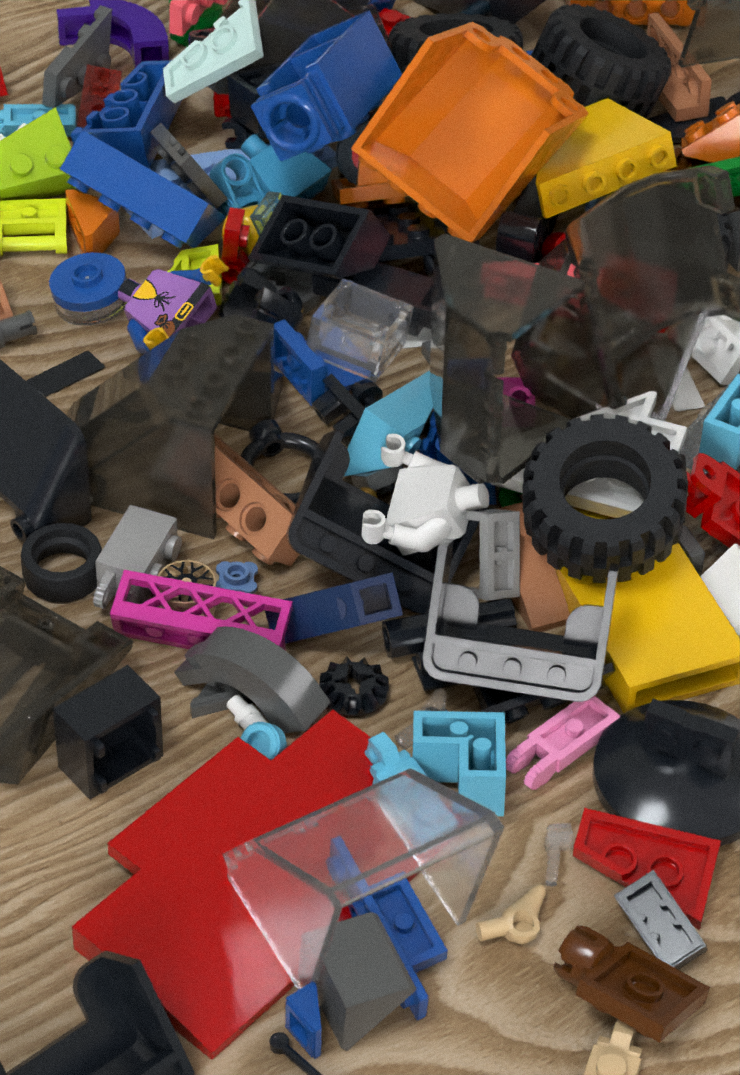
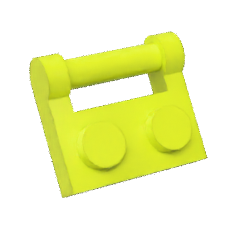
[0,198,68,256]

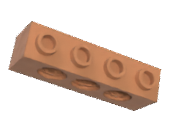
[165,426,300,566]

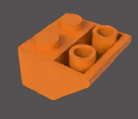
[681,101,740,163]

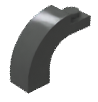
[174,626,331,733]

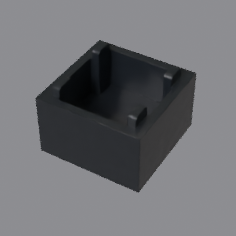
[53,665,163,800]

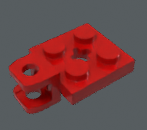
[686,453,740,548]

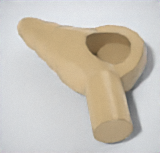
[476,884,546,944]

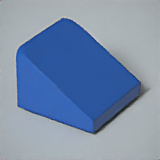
[285,981,322,1059]

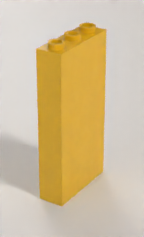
[555,506,740,713]

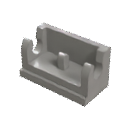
[466,508,520,601]

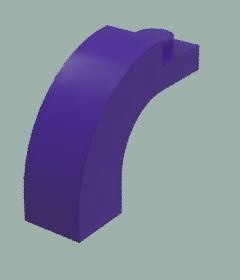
[56,0,169,69]

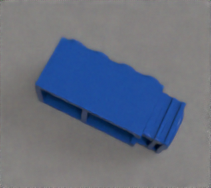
[251,10,402,161]

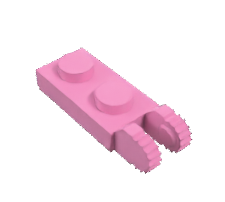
[506,696,620,790]

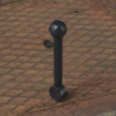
[269,1032,322,1075]

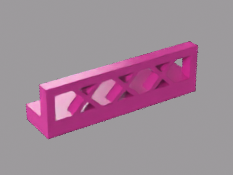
[110,570,293,651]

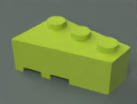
[0,107,76,200]

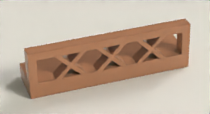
[647,13,712,122]

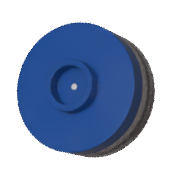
[49,252,127,326]

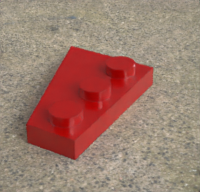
[573,808,721,930]

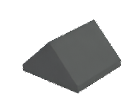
[304,912,417,1051]

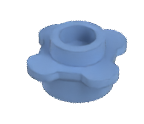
[216,561,258,594]

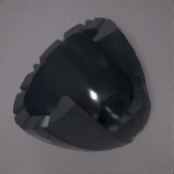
[217,267,304,351]

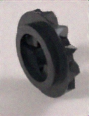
[319,656,389,716]

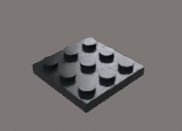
[363,201,479,262]

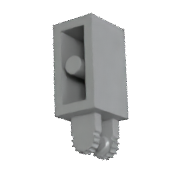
[93,505,182,609]

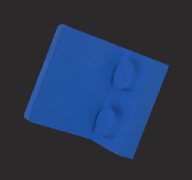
[271,319,377,406]

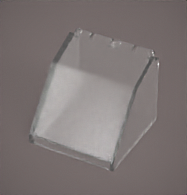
[222,768,505,990]

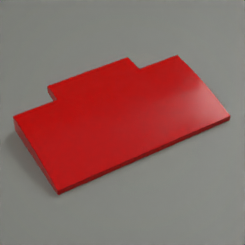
[72,709,469,1060]

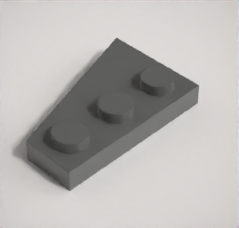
[42,5,112,108]
[150,123,228,208]

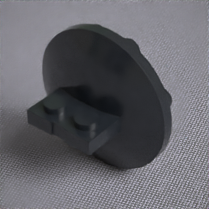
[592,699,740,846]

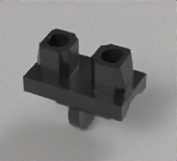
[312,374,383,448]

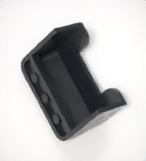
[0,950,195,1075]

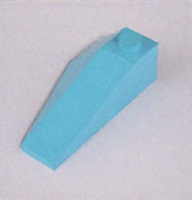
[344,360,451,477]

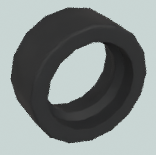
[21,523,102,602]

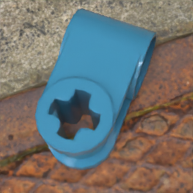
[209,153,270,219]

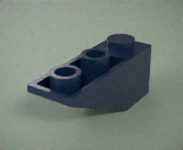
[265,572,403,643]

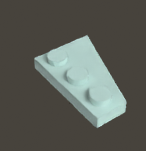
[163,0,264,104]

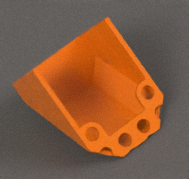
[351,22,589,244]

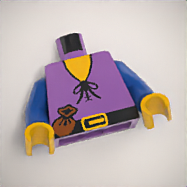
[118,255,229,362]

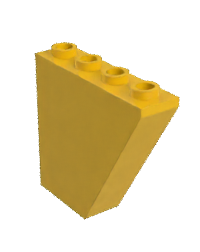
[536,98,677,219]

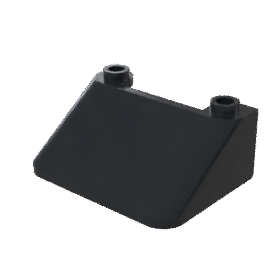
[0,359,92,542]
[287,429,484,614]

